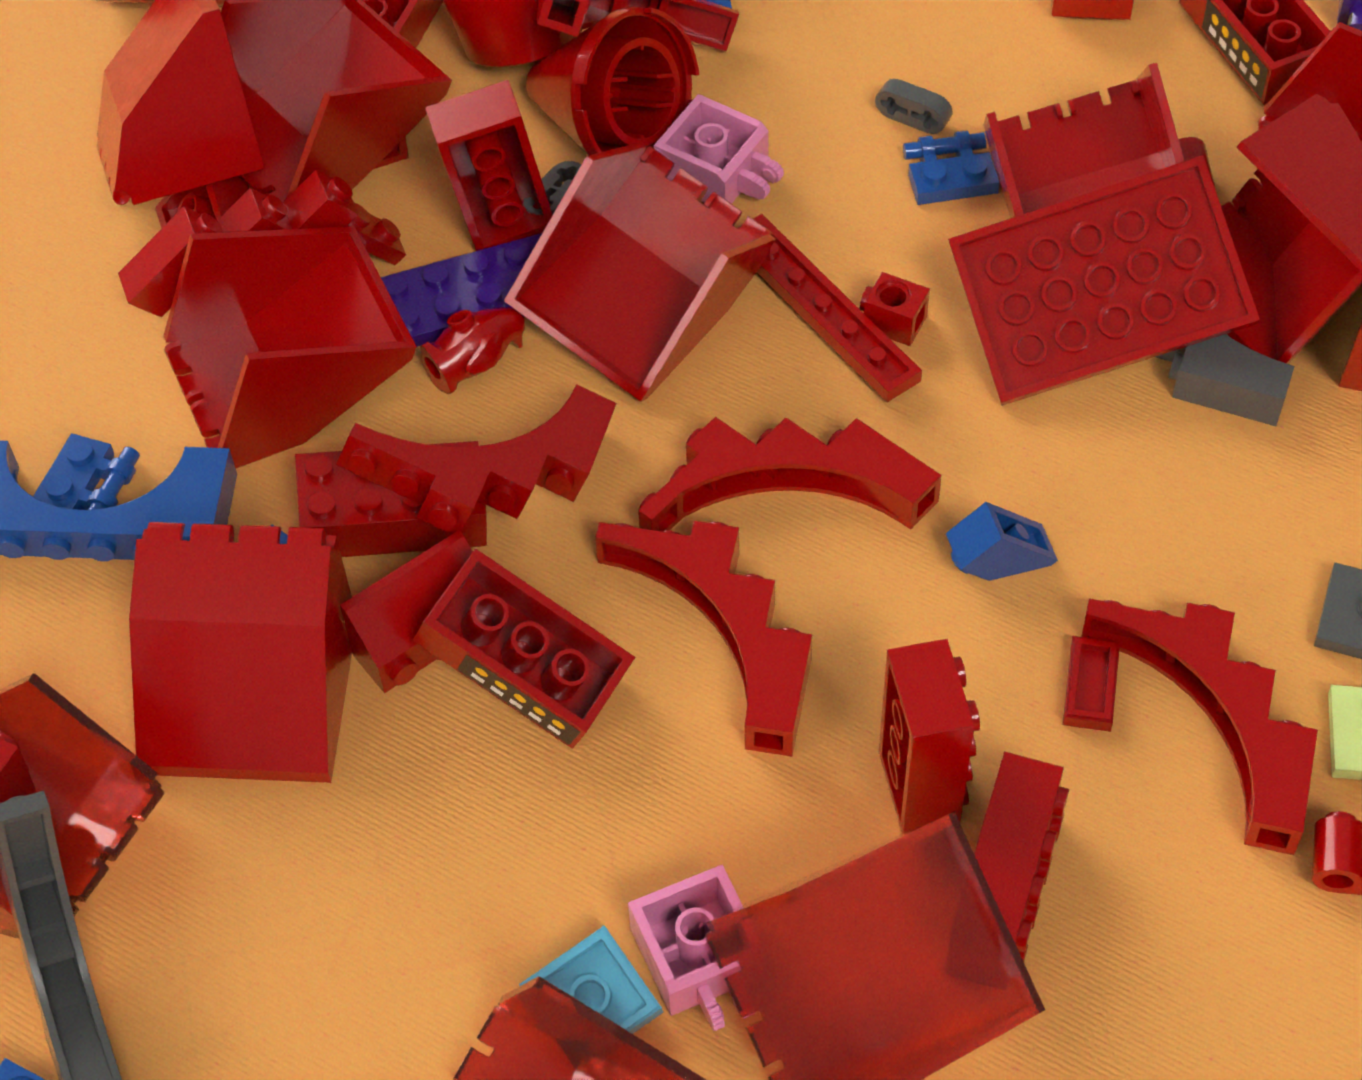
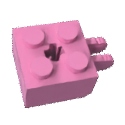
[654,94,784,204]
[628,865,765,1031]

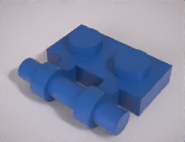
[903,130,999,205]
[33,433,140,510]

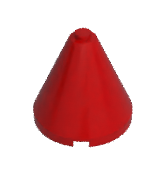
[526,7,699,155]

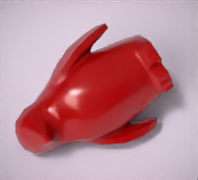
[420,307,525,394]

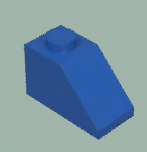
[946,502,1058,581]

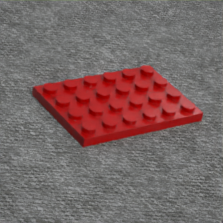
[948,155,1260,406]

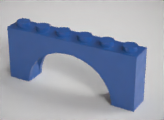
[0,440,237,562]

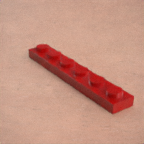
[737,214,922,402]

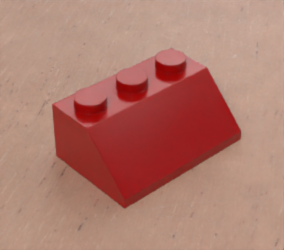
[340,530,473,693]

